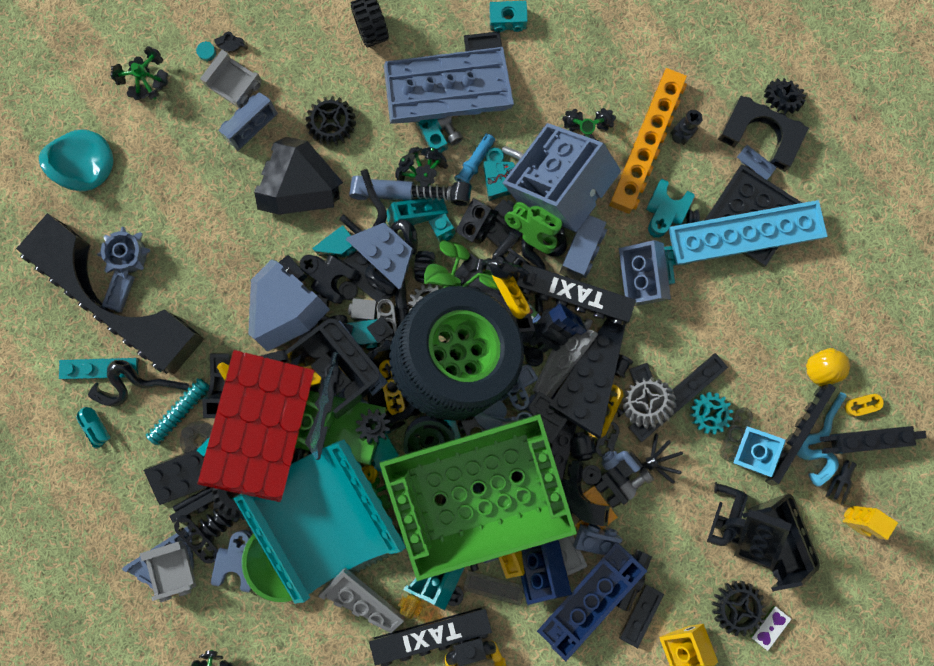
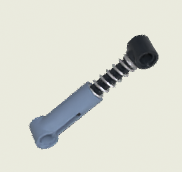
[349,176,472,206]

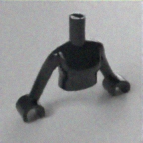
[474,257,537,285]

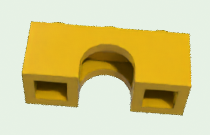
[843,506,898,540]

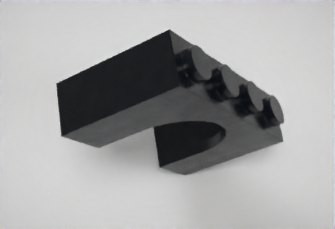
[718,96,809,172]

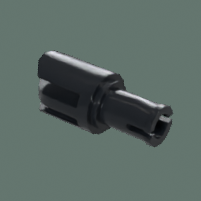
[825,460,857,505]

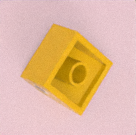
[659,624,718,666]

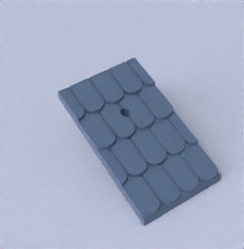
[384,47,514,124]

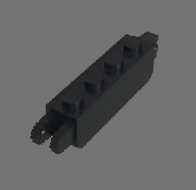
[820,426,927,454]

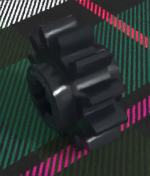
[356,409,392,445]

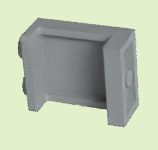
[200,50,262,108]
[140,540,197,603]

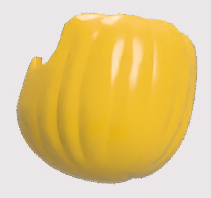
[806,348,850,386]

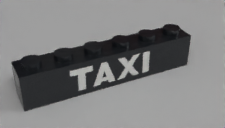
[517,263,636,326]
[369,606,492,666]

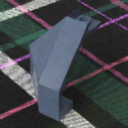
[248,259,330,352]

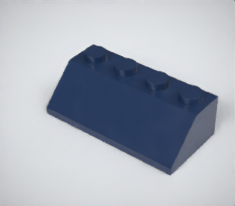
[521,540,572,605]

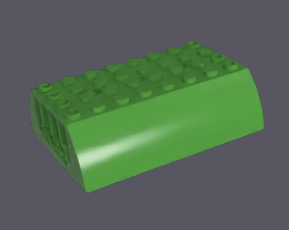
[379,414,577,581]

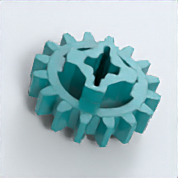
[689,392,733,435]

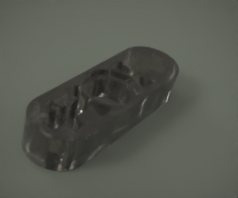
[719,407,753,461]

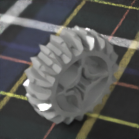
[623,377,676,429]

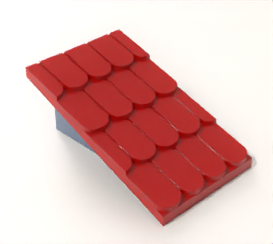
[197,350,314,502]

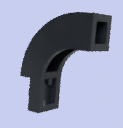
[202,353,231,418]
[561,460,610,526]

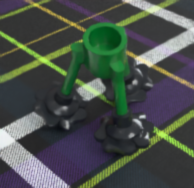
[562,108,616,141]

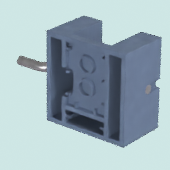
[502,123,621,232]

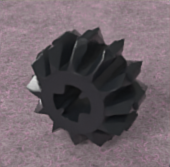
[414,250,436,283]

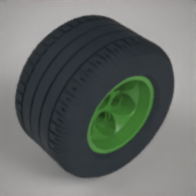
[389,286,524,420]

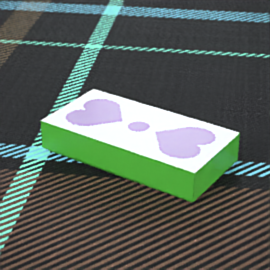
[750,605,791,651]

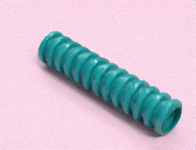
[146,378,209,446]

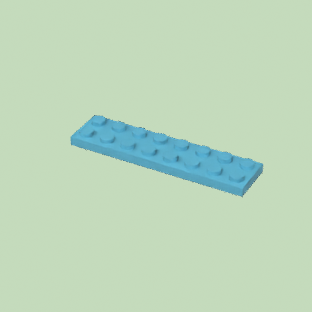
[668,200,828,265]

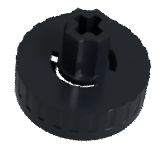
[403,415,455,454]

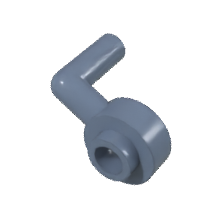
[601,451,641,472]

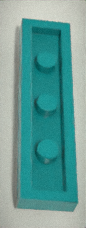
[59,358,139,380]

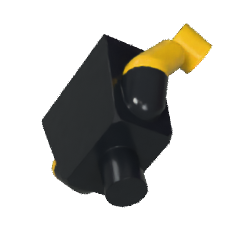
[445,638,506,666]

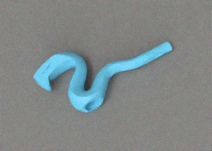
[797,392,847,487]

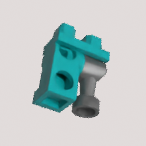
[416,116,463,153]

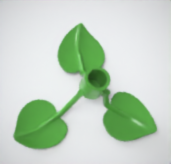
[424,240,510,291]

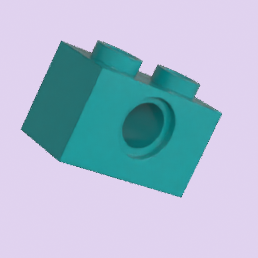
[489,1,528,32]

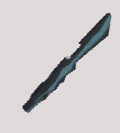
[305,352,340,460]

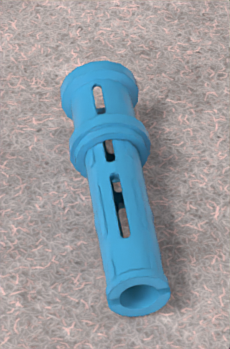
[454,133,495,184]

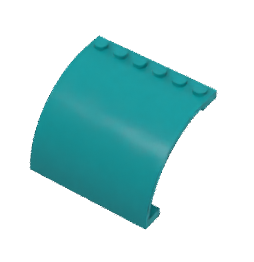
[233,440,406,604]

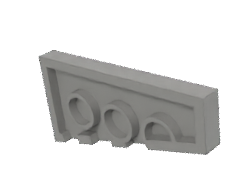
[318,568,405,633]

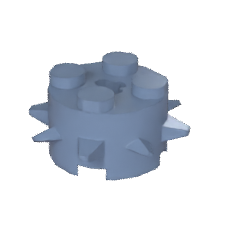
[97,227,150,278]

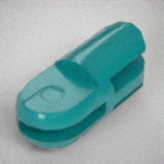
[76,407,111,449]

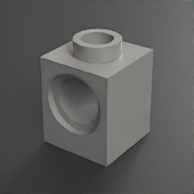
[348,298,378,321]

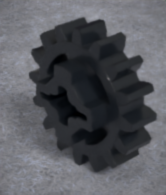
[764,78,806,114]

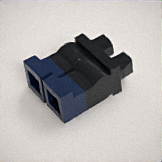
[529,303,587,353]

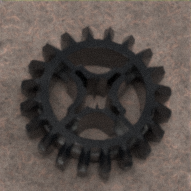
[305,96,356,147]
[711,581,767,636]

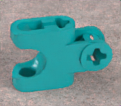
[646,179,695,238]

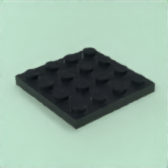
[704,164,802,267]

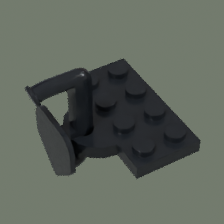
[454,232,530,315]
[707,482,792,570]

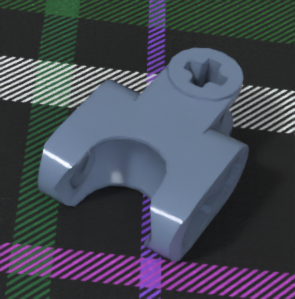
[211,530,252,593]

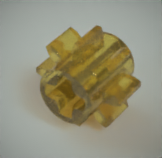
[398,594,423,619]

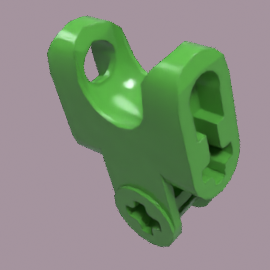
[504,202,562,254]

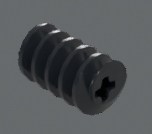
[199,509,240,542]

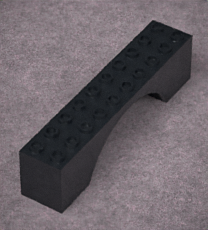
[16,213,205,374]

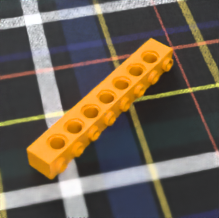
[609,68,687,214]

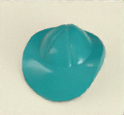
[39,129,113,192]

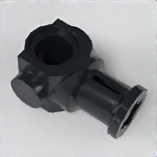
[670,110,703,145]

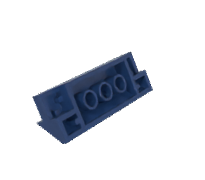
[537,542,647,662]

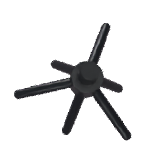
[640,433,683,484]

